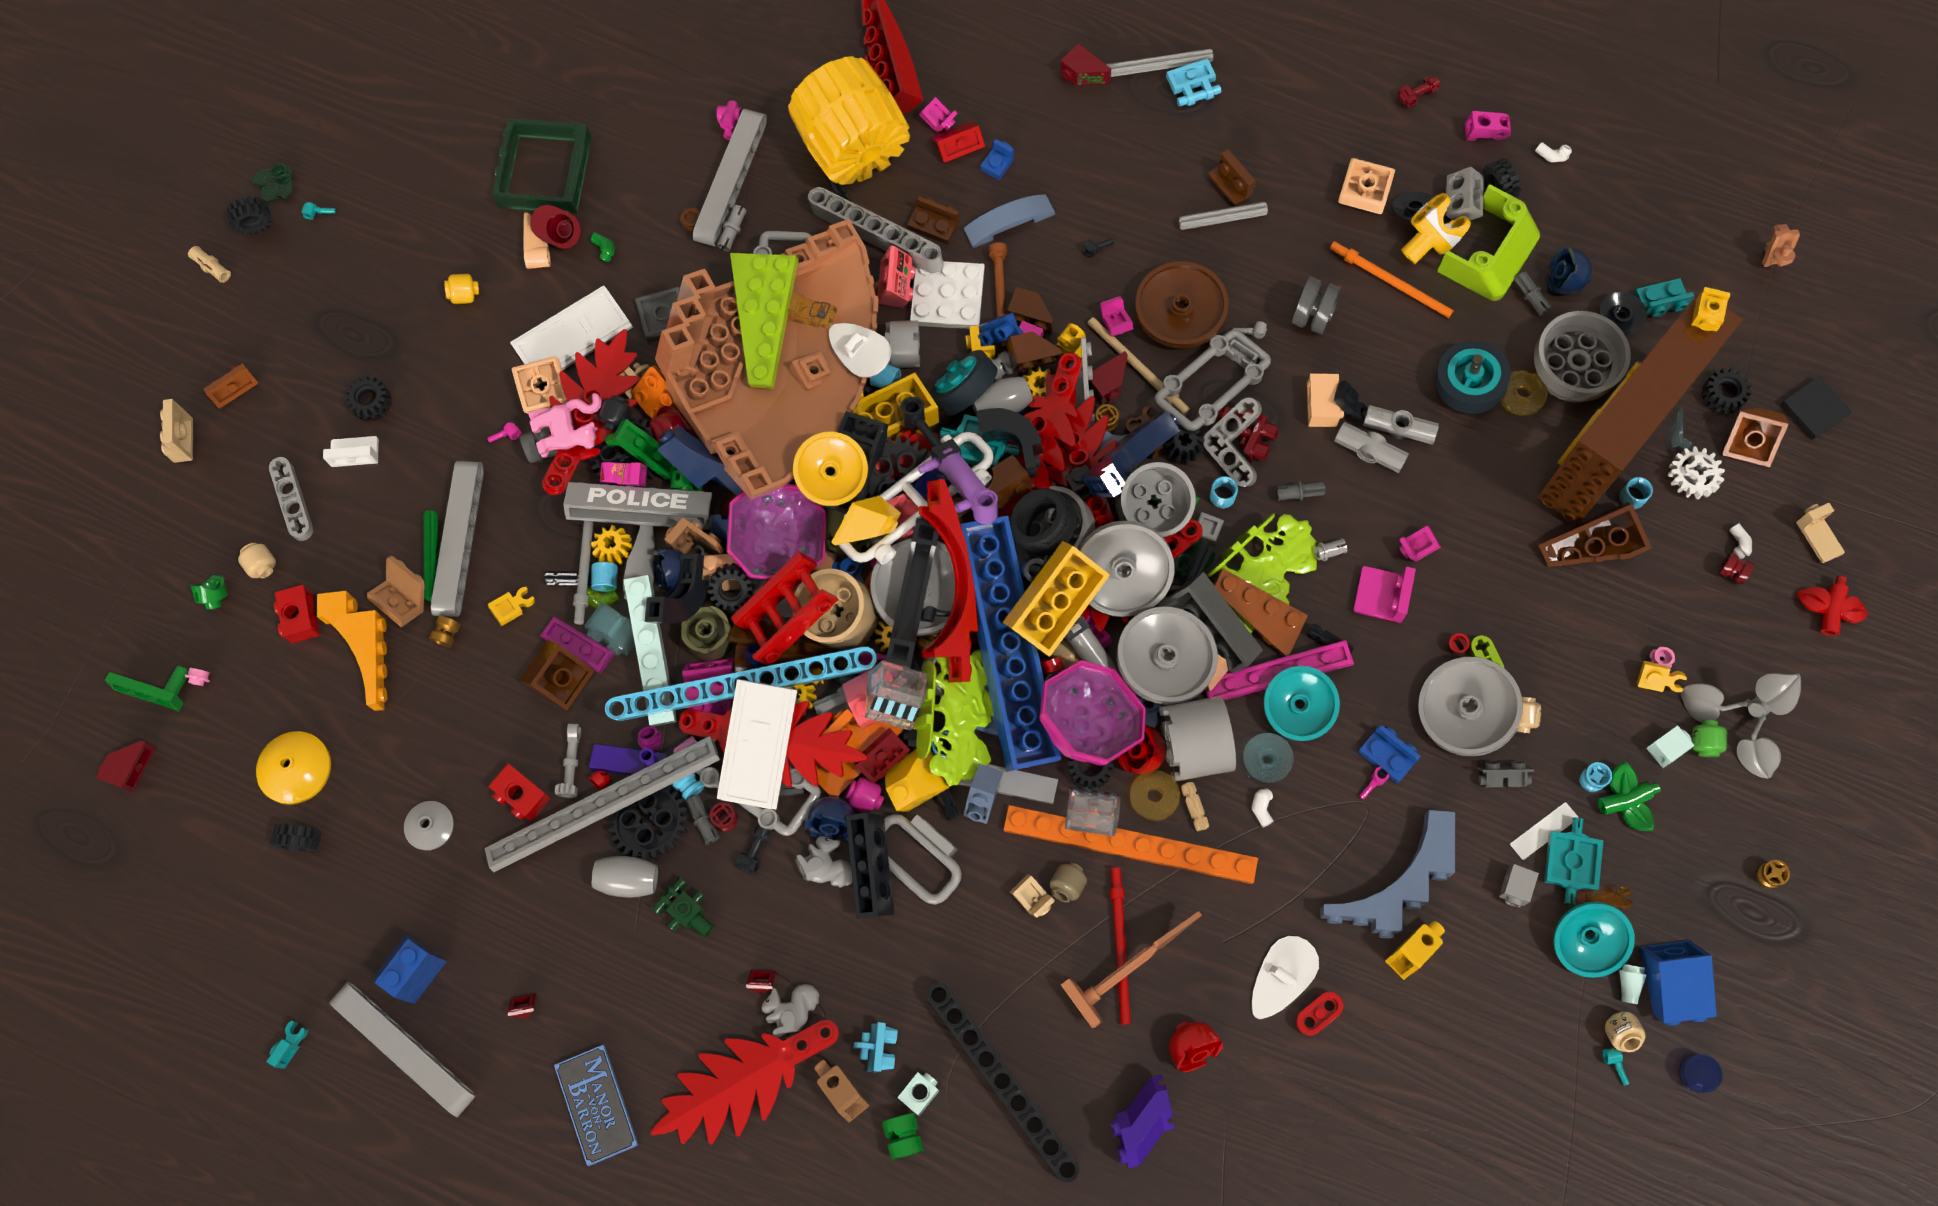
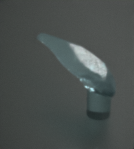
[1671,408,1693,450]

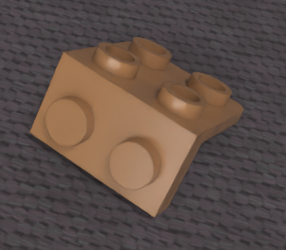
[664,517,725,555]
[367,556,425,627]

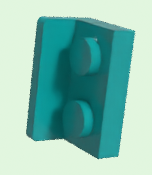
[1633,278,1695,317]

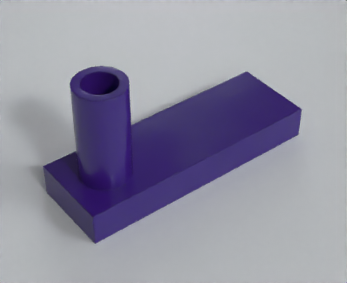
[589,744,668,776]

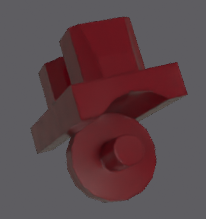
[1237,414,1279,463]

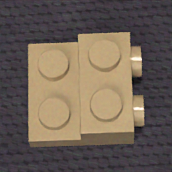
[160,399,193,463]

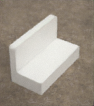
[323,436,379,467]

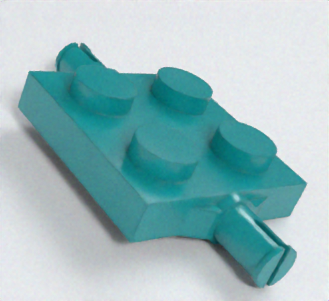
[940,414,1021,470]
[1544,817,1603,905]

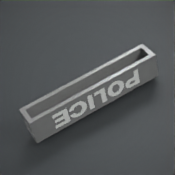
[563,482,713,530]

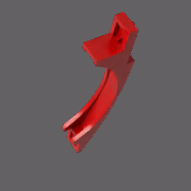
[919,479,978,683]

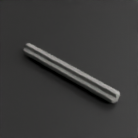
[1106,49,1213,77]

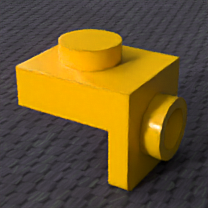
[966,325,996,359]

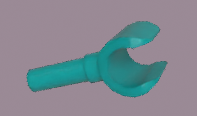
[301,202,336,220]
[1602,1048,1630,1085]

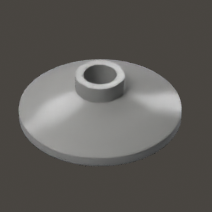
[404,801,454,851]

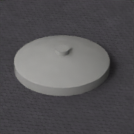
[1078,521,1174,617]
[870,538,955,636]
[1117,607,1218,705]
[1418,657,1523,756]

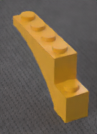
[317,591,387,711]

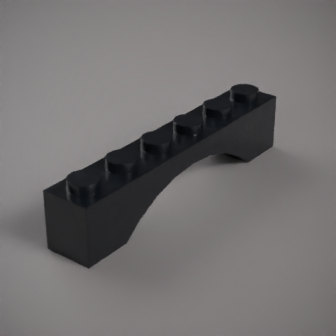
[885,518,939,672]

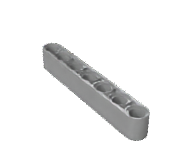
[693,109,767,247]
[808,187,944,273]
[431,461,484,617]
[329,982,476,1117]

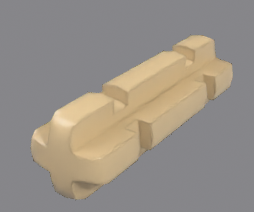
[1181,782,1209,831]

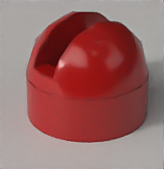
[1449,633,1469,654]
[588,770,611,791]

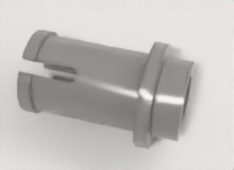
[1314,538,1347,561]

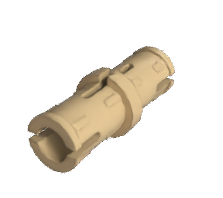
[188,246,231,283]

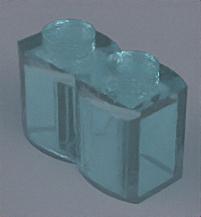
[584,602,635,656]

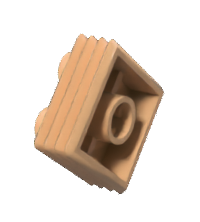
[1338,158,1395,214]
[512,356,567,414]

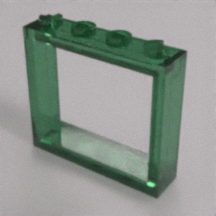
[491,118,592,214]

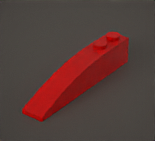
[861,0,923,114]

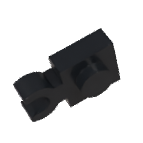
[1334,380,1367,422]

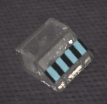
[865,661,927,730]
[1064,786,1121,836]

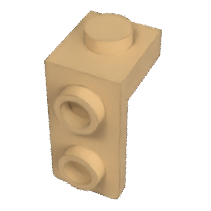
[1796,503,1845,563]

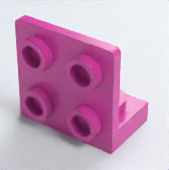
[1353,566,1416,623]
[682,658,735,715]

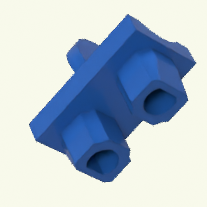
[978,313,1024,346]

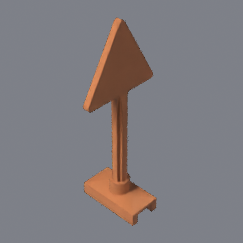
[1061,911,1202,1028]

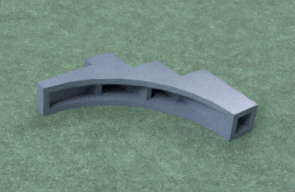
[1320,810,1455,938]

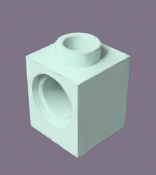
[1646,725,1695,768]
[898,1072,939,1116]

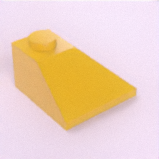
[831,496,901,545]
[885,749,949,812]

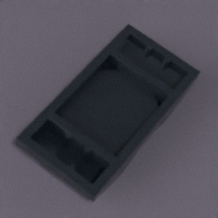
[811,411,888,514]

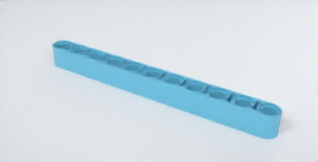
[605,647,876,721]

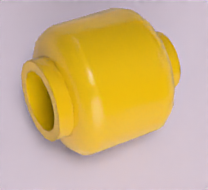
[444,274,479,304]

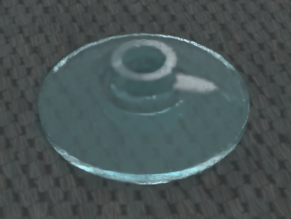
[1243,733,1294,783]

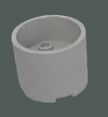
[1114,462,1196,538]
[1159,696,1236,782]

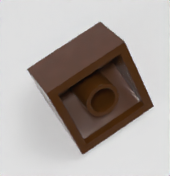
[519,640,595,711]

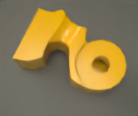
[1056,323,1086,358]

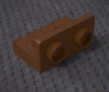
[1208,149,1256,206]
[907,196,960,245]

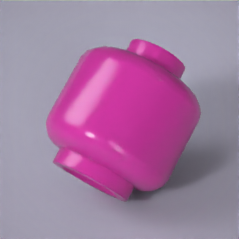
[845,777,884,813]

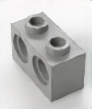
[1445,167,1484,221]

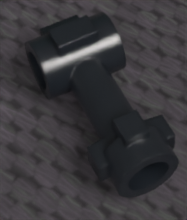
[735,825,771,874]

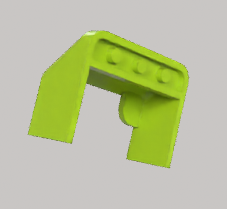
[1437,184,1540,301]

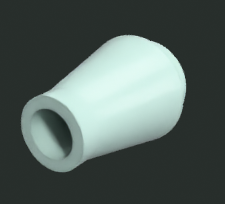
[1619,964,1647,1004]

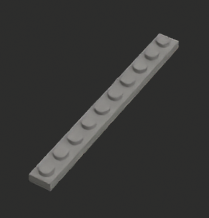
[484,736,720,872]

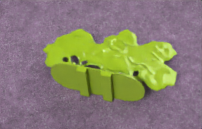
[1206,513,1317,633]
[913,649,994,786]

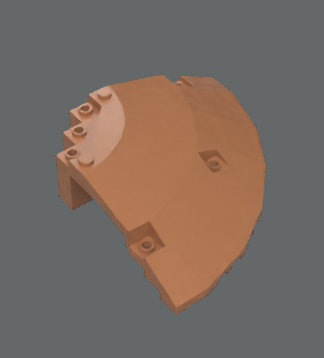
[655,219,879,500]

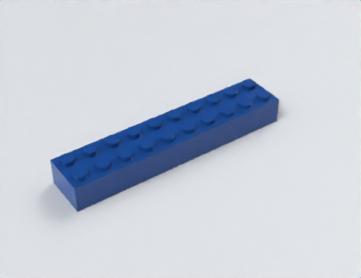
[960,516,1061,772]

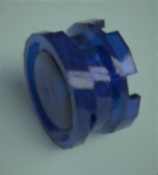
[1679,1054,1723,1093]

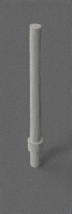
[573,521,594,625]

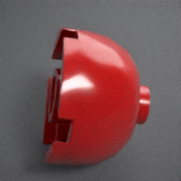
[1118,724,1167,774]
[1169,1021,1223,1073]

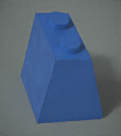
[374,932,447,1004]
[1638,940,1717,1025]

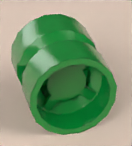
[882,1113,924,1160]

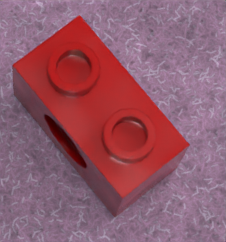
[274,585,320,644]
[488,763,551,822]

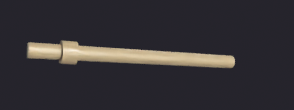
[1087,317,1191,416]

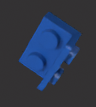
[1358,724,1421,784]

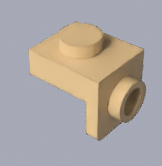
[1010,874,1055,918]

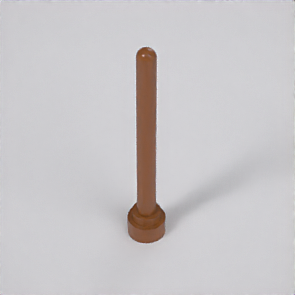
[989,243,1007,348]

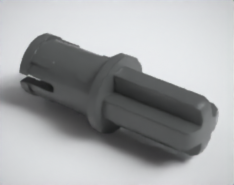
[1514,272,1552,316]
[1276,481,1326,501]
[686,795,720,845]

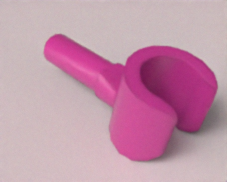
[487,423,522,443]
[1359,767,1389,800]

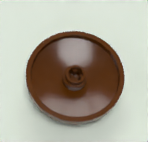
[1135,261,1229,348]

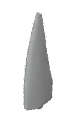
[623,525,655,600]

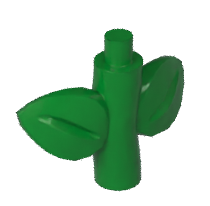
[1597,762,1661,831]

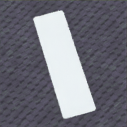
[1510,803,1578,860]

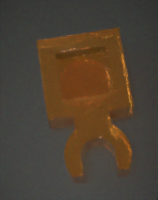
[1585,887,1634,909]

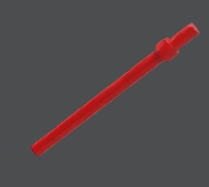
[1109,867,1131,1025]

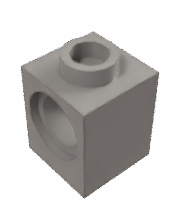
[1499,864,1539,907]

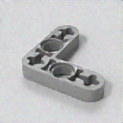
[1203,398,1262,487]

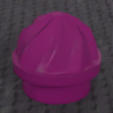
[638,726,662,751]

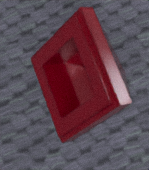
[746,970,776,994]
[507,993,537,1019]

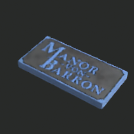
[554,1045,639,1166]

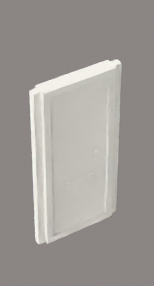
[510,285,633,385]
[717,679,798,809]

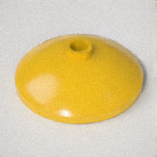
[793,432,868,506]
[256,731,331,804]

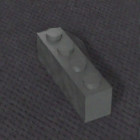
[1158,572,1263,674]

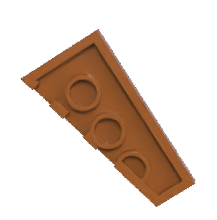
[1213,569,1308,657]

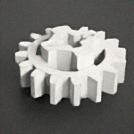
[1668,447,1725,499]

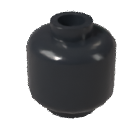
[598,395,633,432]

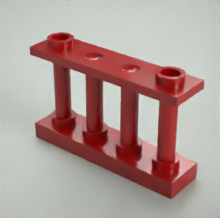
[731,551,839,666]

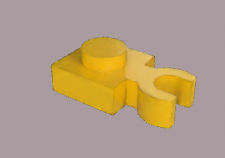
[488,587,535,626]
[1636,661,1687,692]

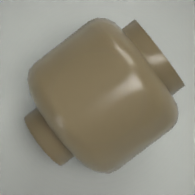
[1049,863,1087,903]

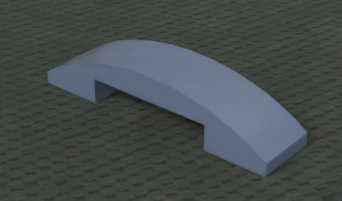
[964,194,1055,248]

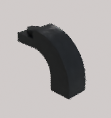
[976,408,1044,478]
[645,554,709,624]

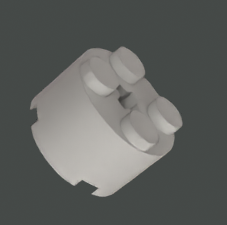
[885,320,920,368]

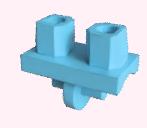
[853,1022,898,1072]

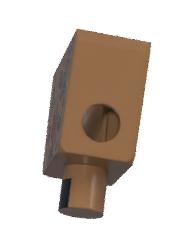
[814,1059,870,1123]

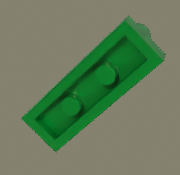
[605,419,676,480]
[105,666,189,711]

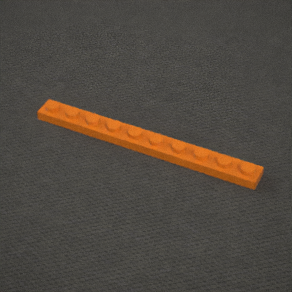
[1004,805,1258,884]

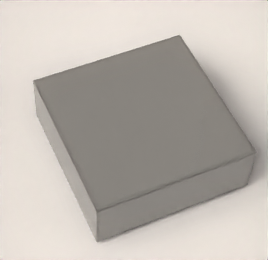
[1193,512,1224,544]

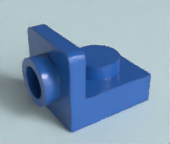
[981,139,1014,181]

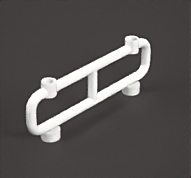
[839,432,994,565]

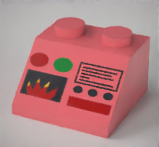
[877,246,915,308]

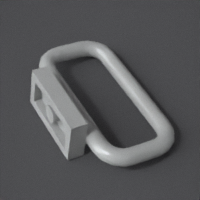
[884,814,962,904]

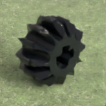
[1164,425,1204,465]

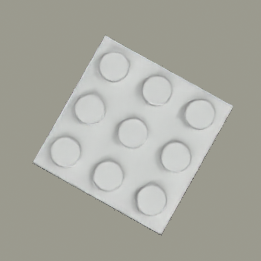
[910,261,985,329]

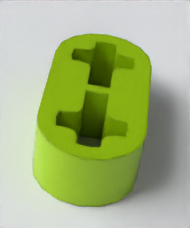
[1468,635,1504,668]

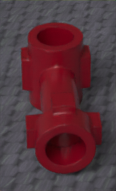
[1398,76,1440,107]

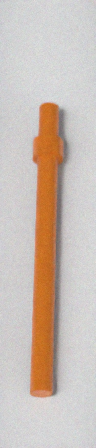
[1330,241,1454,318]

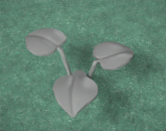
[1680,673,1801,779]

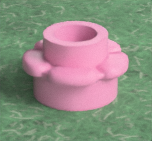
[1650,647,1675,668]
[185,668,210,686]

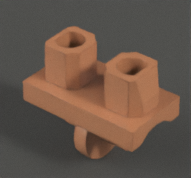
[1762,224,1800,267]

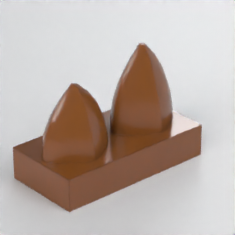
[203,363,258,409]

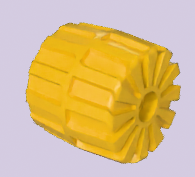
[788,56,910,185]

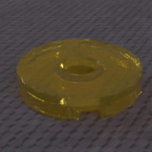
[1501,370,1548,416]
[1129,770,1180,821]

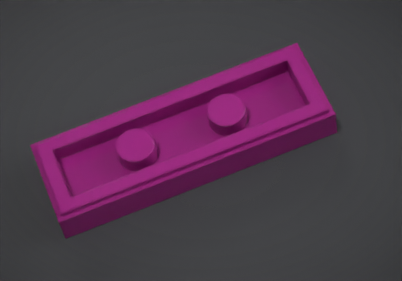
[540,616,614,674]

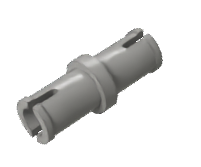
[717,205,747,252]

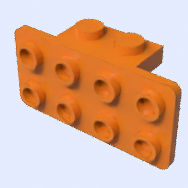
[631,365,700,440]
[816,709,903,796]

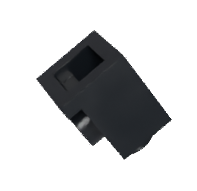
[1065,465,1092,500]

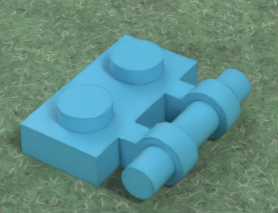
[1166,58,1221,107]

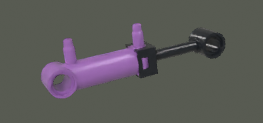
[900,397,998,524]

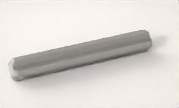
[1179,202,1268,230]

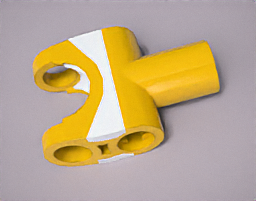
[1401,193,1471,264]

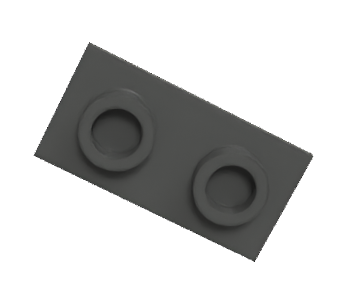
[1476,761,1534,788]

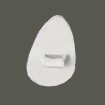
[829,323,892,378]
[1252,936,1319,1019]

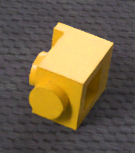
[1691,287,1730,332]

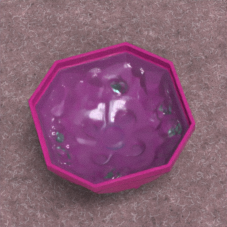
[727,484,827,580]
[1040,660,1146,765]

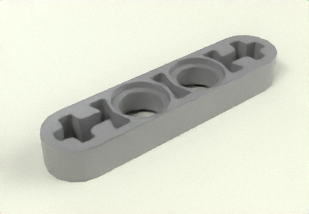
[269,457,313,541]

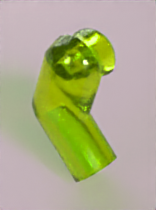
[587,588,619,609]

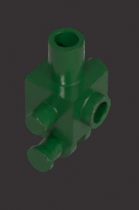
[650,877,715,938]

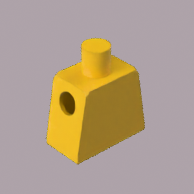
[1385,921,1445,980]

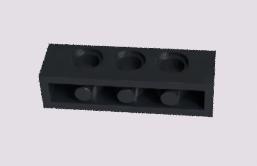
[846,812,894,919]

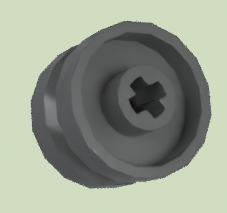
[1292,275,1341,335]

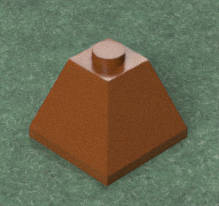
[1721,408,1789,467]

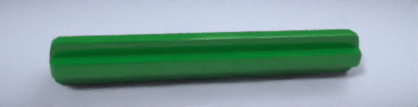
[423,510,438,601]

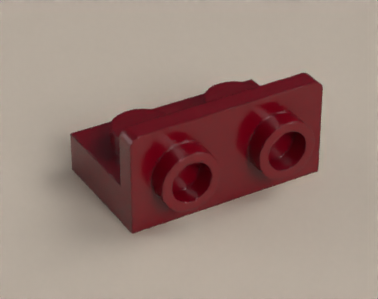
[853,728,910,783]

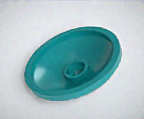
[1264,666,1340,741]
[1553,902,1635,978]

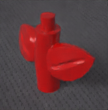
[1797,576,1868,636]

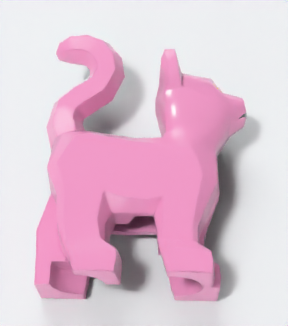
[528,393,602,458]

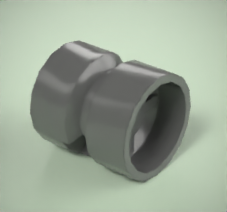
[520,427,557,464]

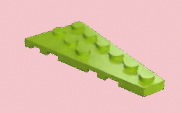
[730,253,799,389]

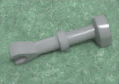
[555,724,582,798]

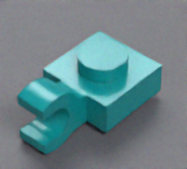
[266,1021,309,1069]

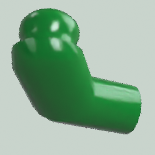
[591,232,615,262]

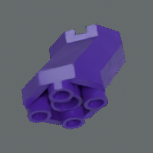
[1111,1074,1175,1169]

